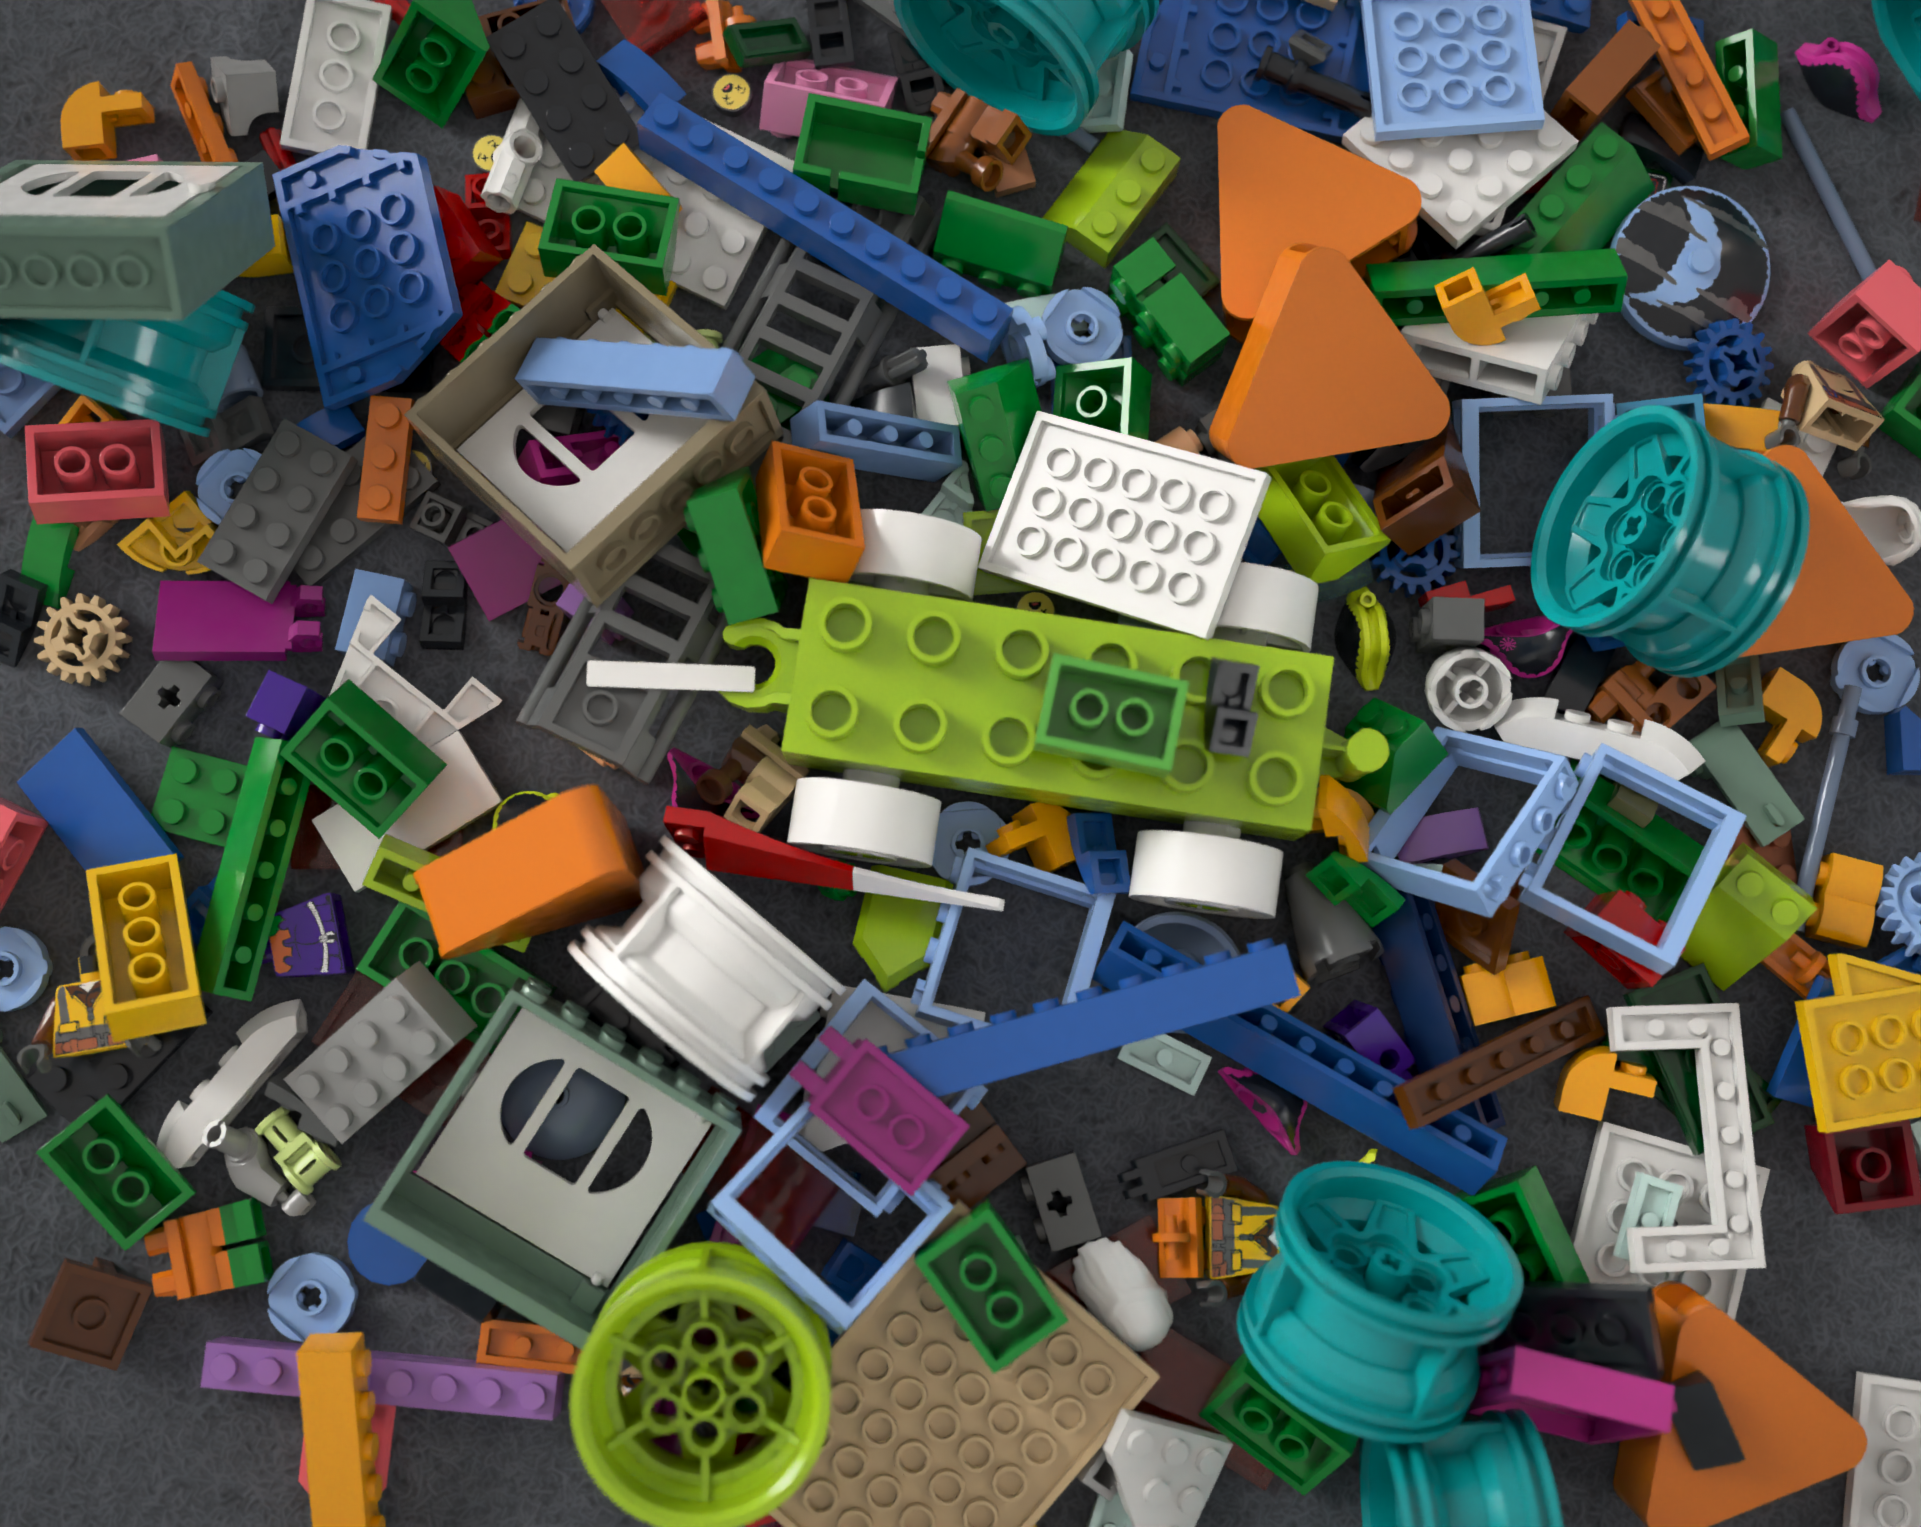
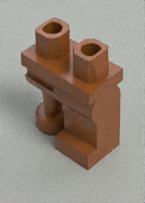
[926,88,1033,192]
[1584,660,1717,732]

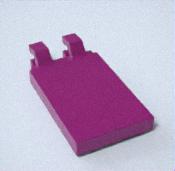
[448,519,562,621]
[152,580,326,661]
[788,1025,970,1197]

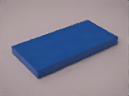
[17,728,185,871]

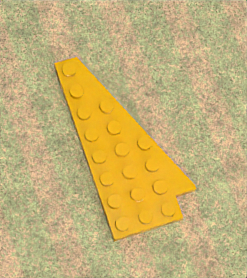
[1795,953,1921,1133]

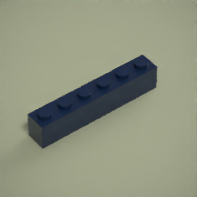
[1372,889,1506,1130]

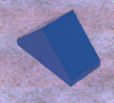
[1884,705,1921,775]

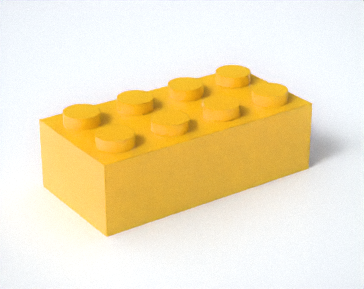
[86,853,207,1042]

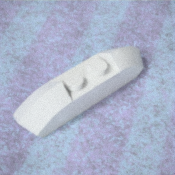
[1494,697,1705,781]
[156,999,308,1168]

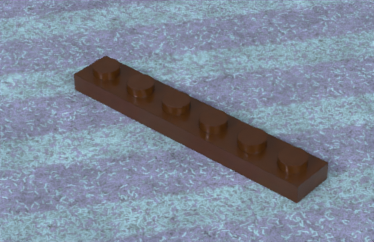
[1392,995,1605,1130]

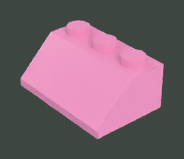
[759,59,898,138]

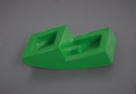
[21,516,80,609]
[1305,851,1405,928]

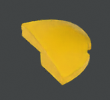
[117,491,218,575]

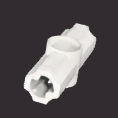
[481,97,545,214]

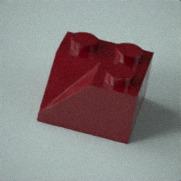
[1804,1119,1921,1214]

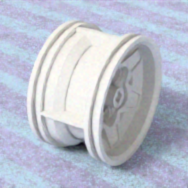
[567,835,846,1102]

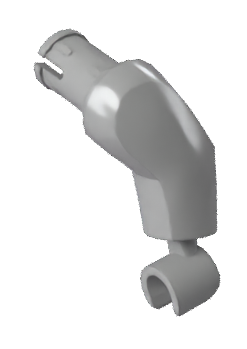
[202,1120,316,1216]

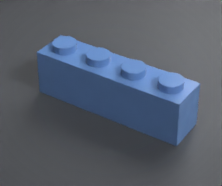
[790,400,962,482]

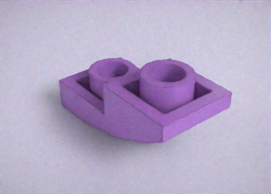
[1398,807,1489,865]

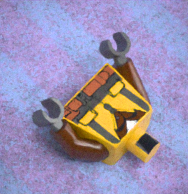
[17,954,162,1074]
[1196,1168,1279,1307]

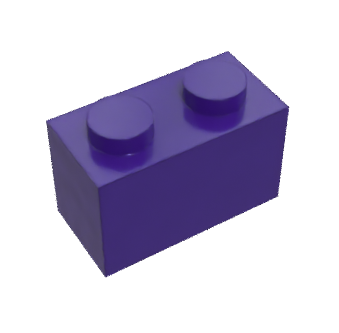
[246,670,327,741]

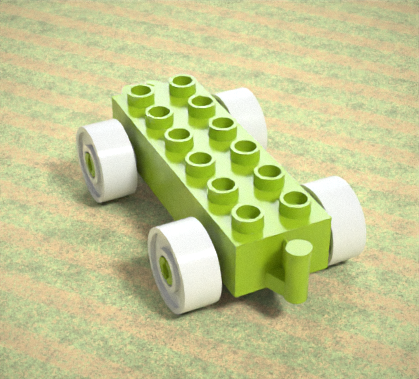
[718,509,1389,919]

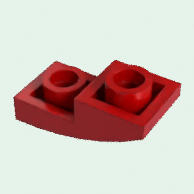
[465,173,513,260]

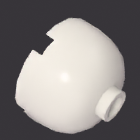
[1424,647,1513,733]

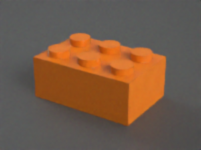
[755,441,865,584]

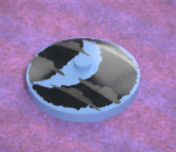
[1610,186,1770,351]

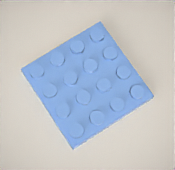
[1361,0,1545,141]

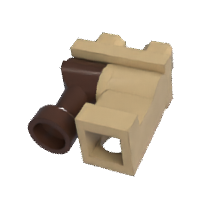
[696,724,809,833]

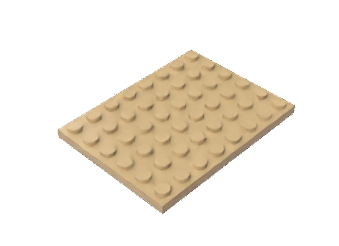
[738,1199,1160,1527]

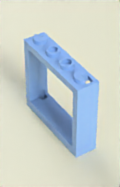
[1452,394,1619,568]
[1359,726,1579,918]
[1518,743,1747,975]
[910,847,1116,1063]
[754,979,988,1217]
[707,1101,954,1335]

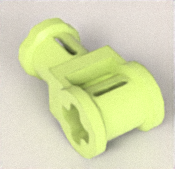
[254,1106,342,1196]

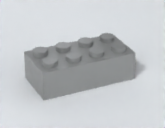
[284,960,478,1144]

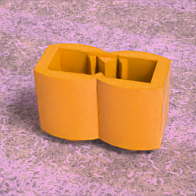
[1805,853,1883,950]
[1458,951,1557,1026]

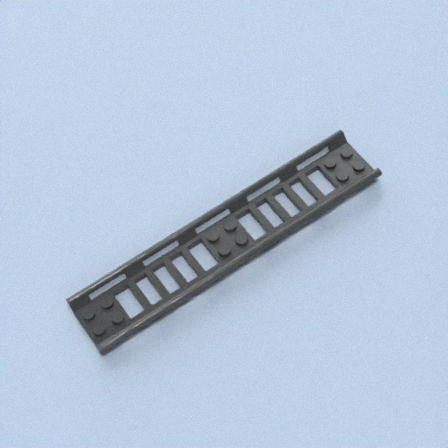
[515,191,941,786]

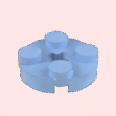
[1041,287,1123,365]
[1000,305,1056,388]
[196,448,262,526]
[1830,635,1920,715]
[932,801,1009,887]
[0,926,53,1012]
[267,1252,359,1342]

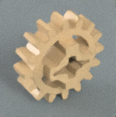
[34,593,132,686]

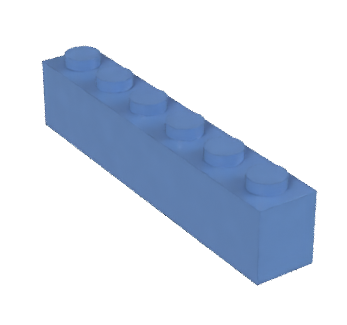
[515,337,756,421]

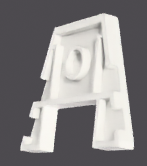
[329,595,502,748]

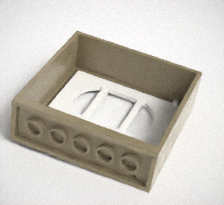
[404,244,784,608]

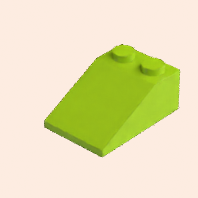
[1680,842,1817,991]

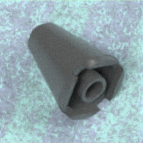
[1284,862,1384,985]

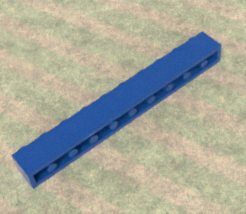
[637,92,1013,363]
[1092,920,1508,1196]
[878,938,1301,1097]

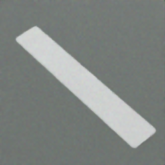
[586,660,755,692]

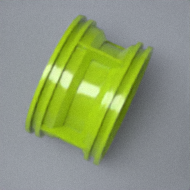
[570,1242,832,1527]

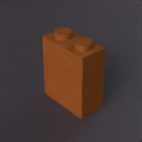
[1549,19,1661,144]

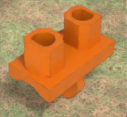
[689,0,757,73]
[1760,933,1832,1000]
[1152,1197,1208,1278]

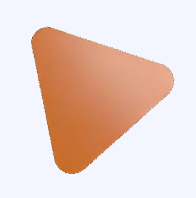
[1217,105,1422,344]
[1209,242,1450,469]
[1739,445,1914,657]
[413,785,644,959]
[1613,1281,1867,1527]

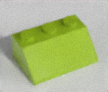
[1043,130,1181,269]
[1255,455,1391,584]

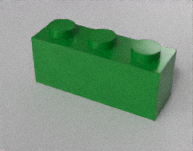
[1715,28,1782,169]

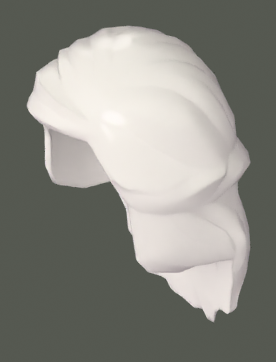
[1841,495,1921,566]
[1072,1237,1173,1352]

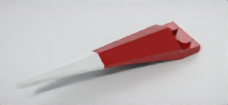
[663,806,1005,911]

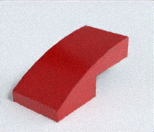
[1418,580,1515,612]

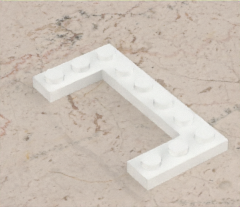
[1606,1003,1766,1273]

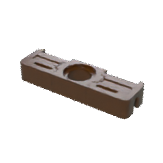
[517,541,570,656]

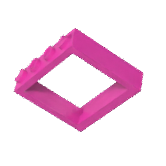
[1466,1346,1677,1445]

